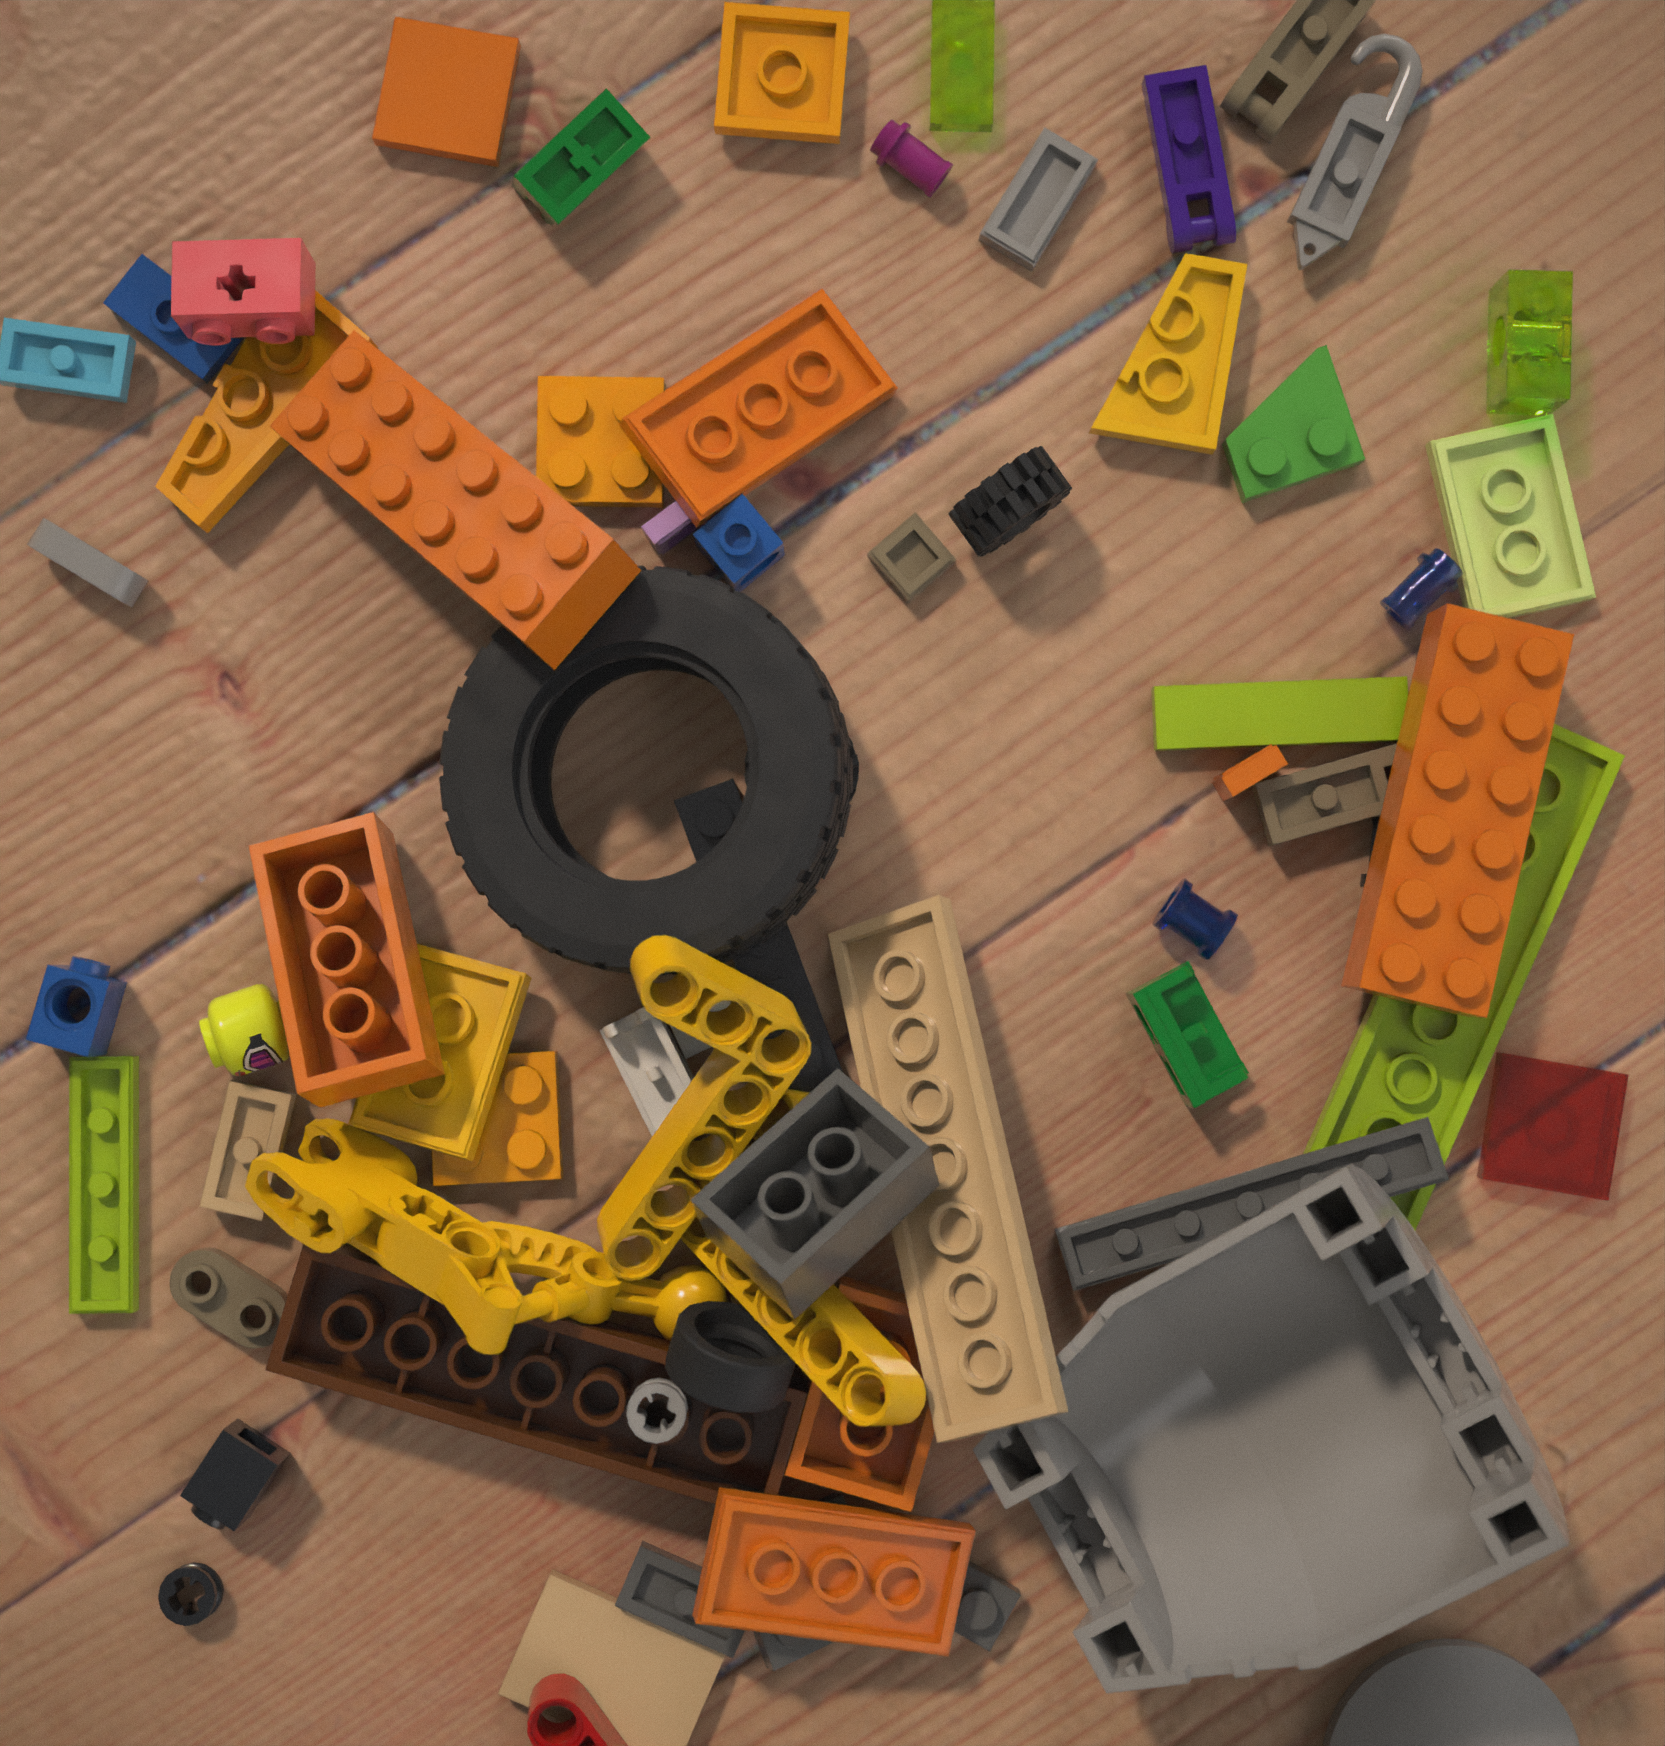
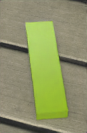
[1151,676,1408,751]
[69,1056,139,1314]

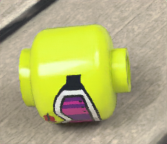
[199,984,290,1076]

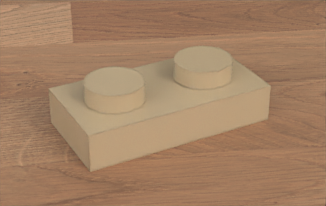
[199,1080,297,1221]

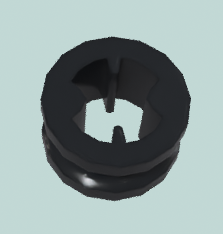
[158,1562,224,1626]

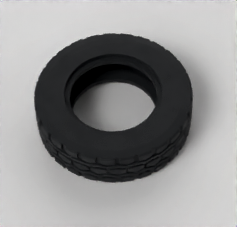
[439,565,853,976]

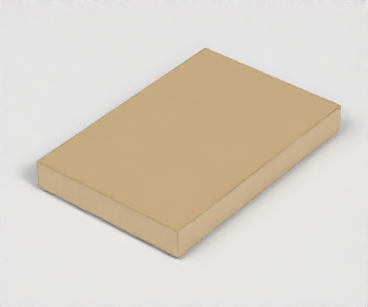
[498,1569,725,1746]

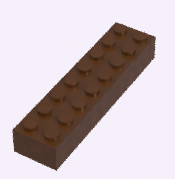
[265,1243,808,1504]

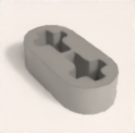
[27,518,148,607]

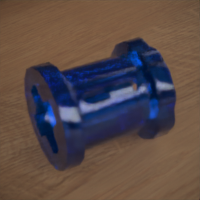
[1153,878,1238,960]

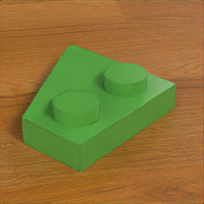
[1222,345,1365,503]

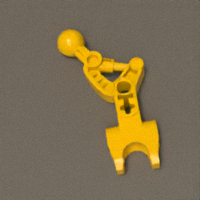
[245,1118,731,1355]

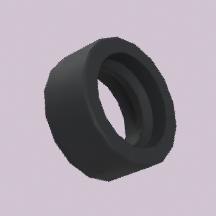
[665,1301,796,1413]

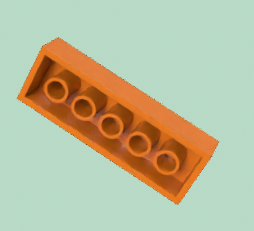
[270,330,641,670]
[1341,603,1575,1018]

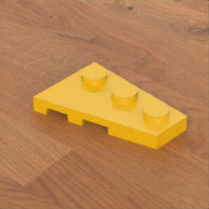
[1089,253,1248,455]

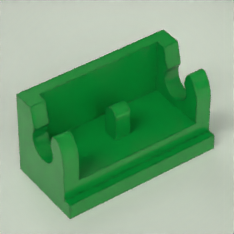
[512,88,650,226]
[1125,961,1249,1108]

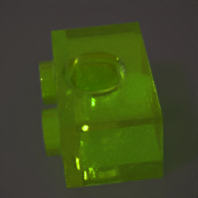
[1486,269,1573,416]

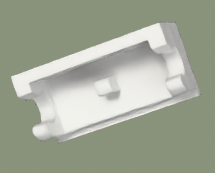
[599,1007,694,1136]

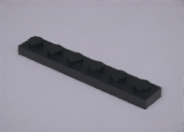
[673,778,843,1092]

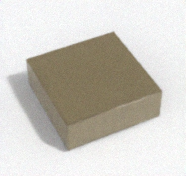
[867,512,956,604]

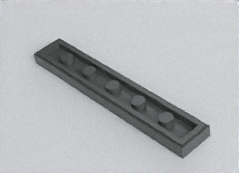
[1055,1117,1449,1291]

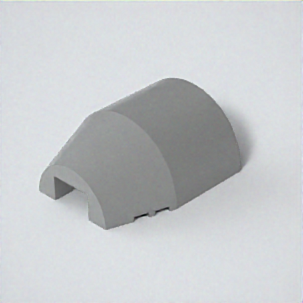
[973,1164,1569,1694]

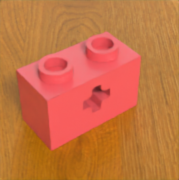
[171,238,316,346]

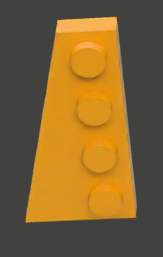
[155,290,378,533]

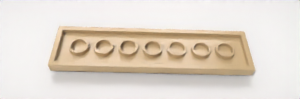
[828,895,1068,1443]

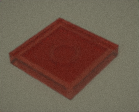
[1477,1052,1629,1201]

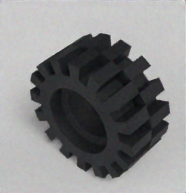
[949,446,1072,557]

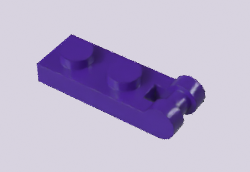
[1141,65,1236,254]

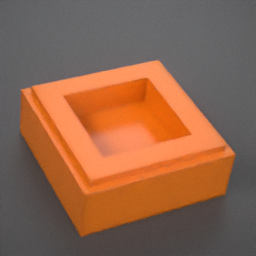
[1212,744,1288,801]

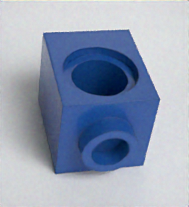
[693,493,785,592]
[26,956,127,1057]

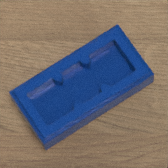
[103,254,244,384]

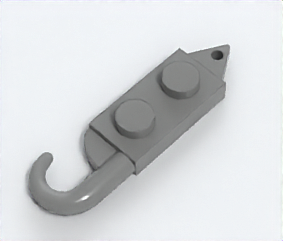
[1287,34,1423,270]

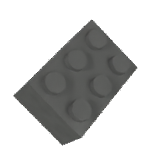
[691,1068,940,1320]

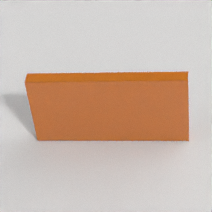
[620,288,898,528]
[692,1487,976,1657]

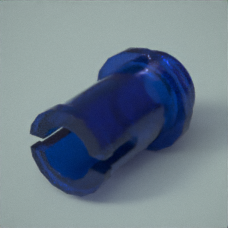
[1380,548,1463,630]

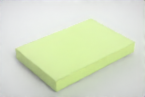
[1425,414,1596,618]

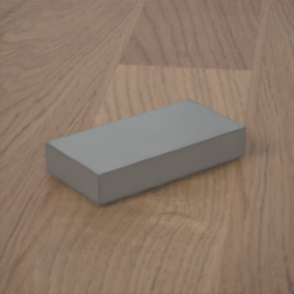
[979,127,1098,271]

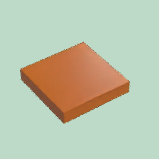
[372,16,521,167]

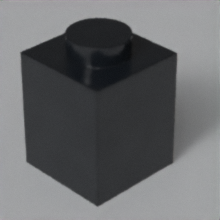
[180,1419,291,1531]

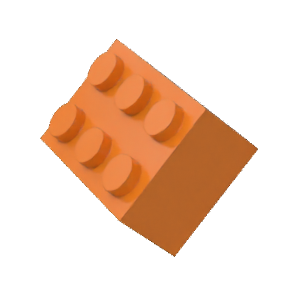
[785,1276,935,1512]

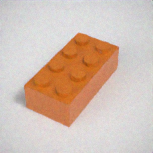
[249,812,445,1108]

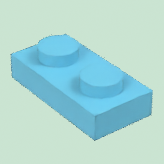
[0,318,136,403]

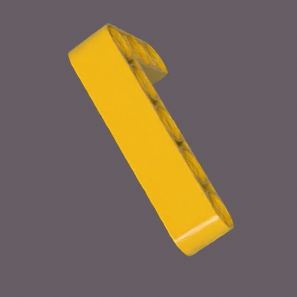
[597,935,811,1281]
[681,1089,926,1426]

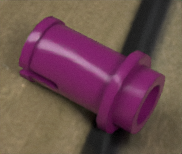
[870,119,953,197]

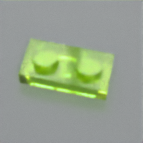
[929,0,995,132]

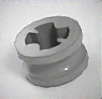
[626,1378,688,1444]

